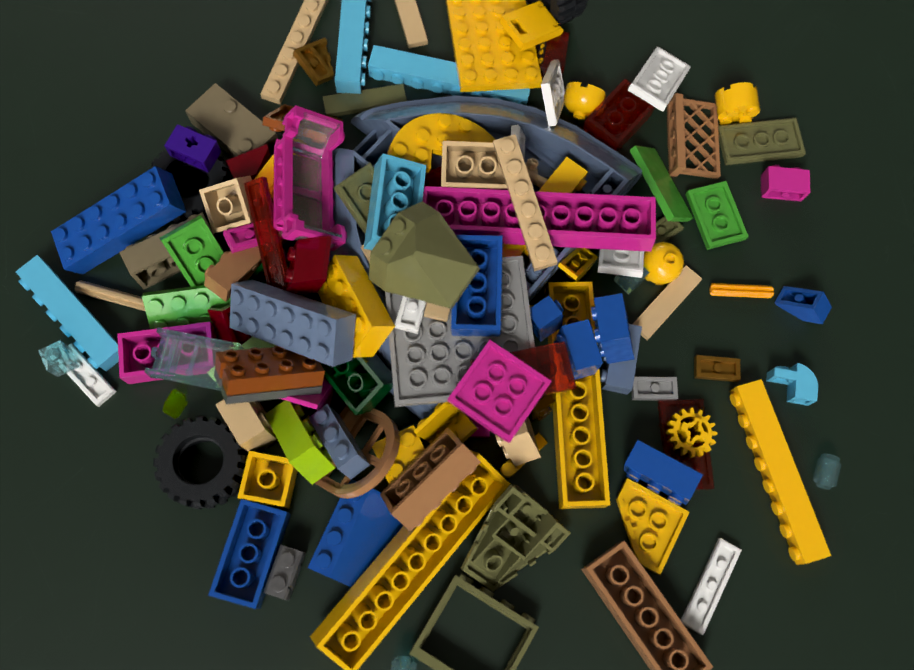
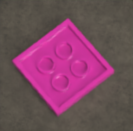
[447,340,552,443]

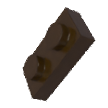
[528,394,555,423]

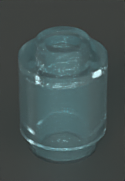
[813,454,841,490]

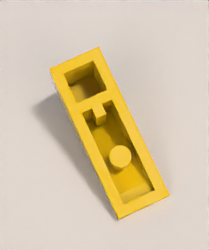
[558,248,598,282]

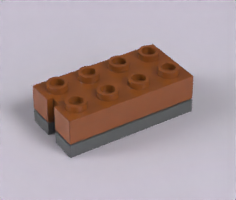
[214,346,325,405]

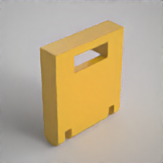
[500,1,563,51]

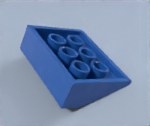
[308,479,404,587]

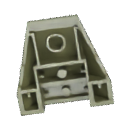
[369,201,480,309]
[461,484,571,591]

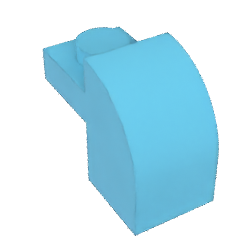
[766,363,818,406]

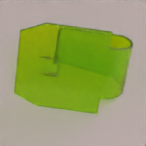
[163,389,188,419]

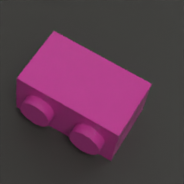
[761,165,810,202]

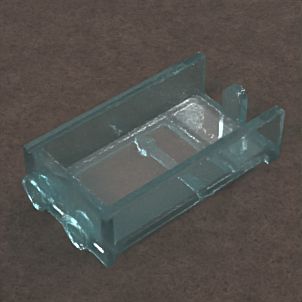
[144,327,244,391]

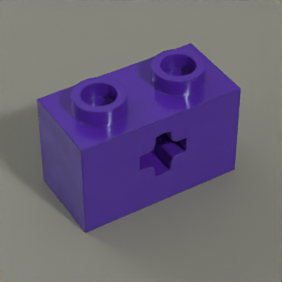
[164,124,221,173]

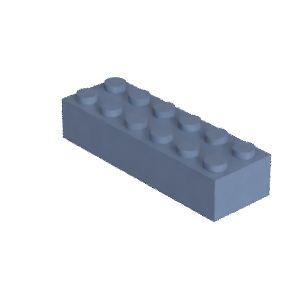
[230,279,356,367]

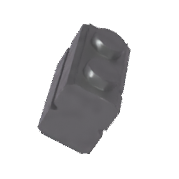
[263,545,306,600]

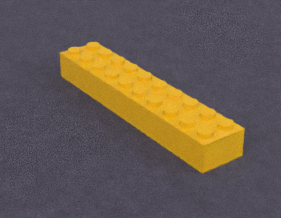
[545,282,610,509]
[310,450,510,670]

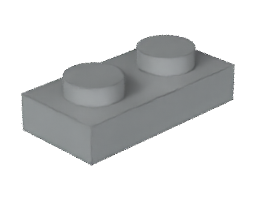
[631,377,678,401]

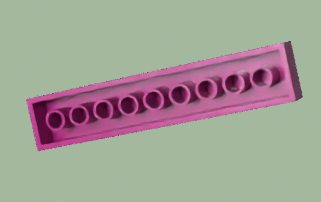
[423,186,656,252]

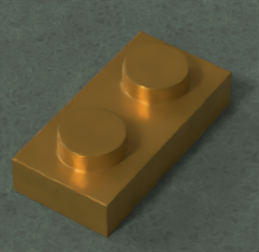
[694,355,741,382]

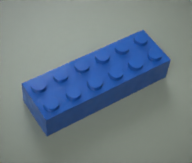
[51,166,187,275]

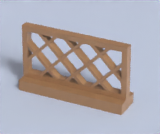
[667,93,721,179]

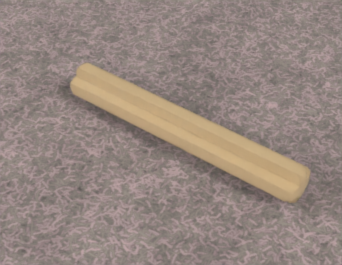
[75,280,145,311]

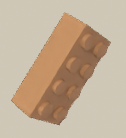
[380,428,481,532]

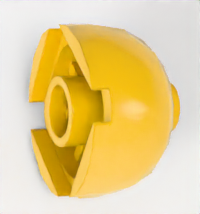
[564,82,606,119]
[643,242,684,285]

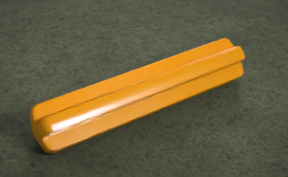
[709,283,774,298]

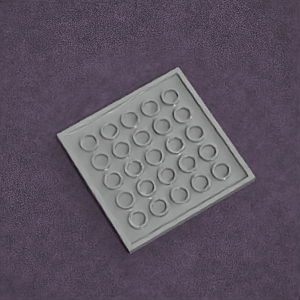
[385,255,538,407]

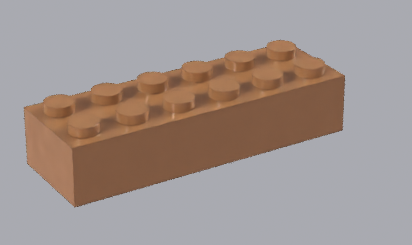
[581,541,713,670]

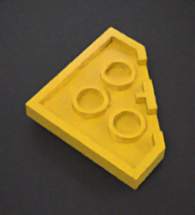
[616,478,690,575]

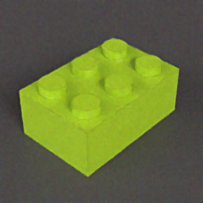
[265,400,335,485]

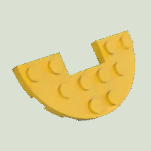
[387,113,496,173]

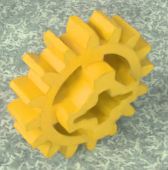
[665,408,717,458]

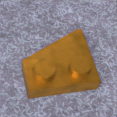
[292,38,334,86]

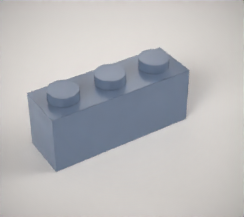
[600,324,642,395]
[309,404,370,479]

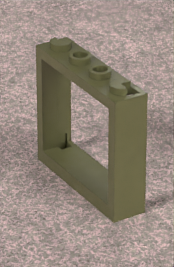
[409,574,539,670]

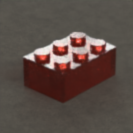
[582,79,655,152]

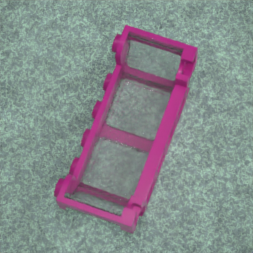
[273,105,347,251]

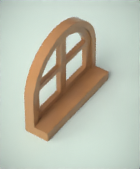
[314,404,400,499]

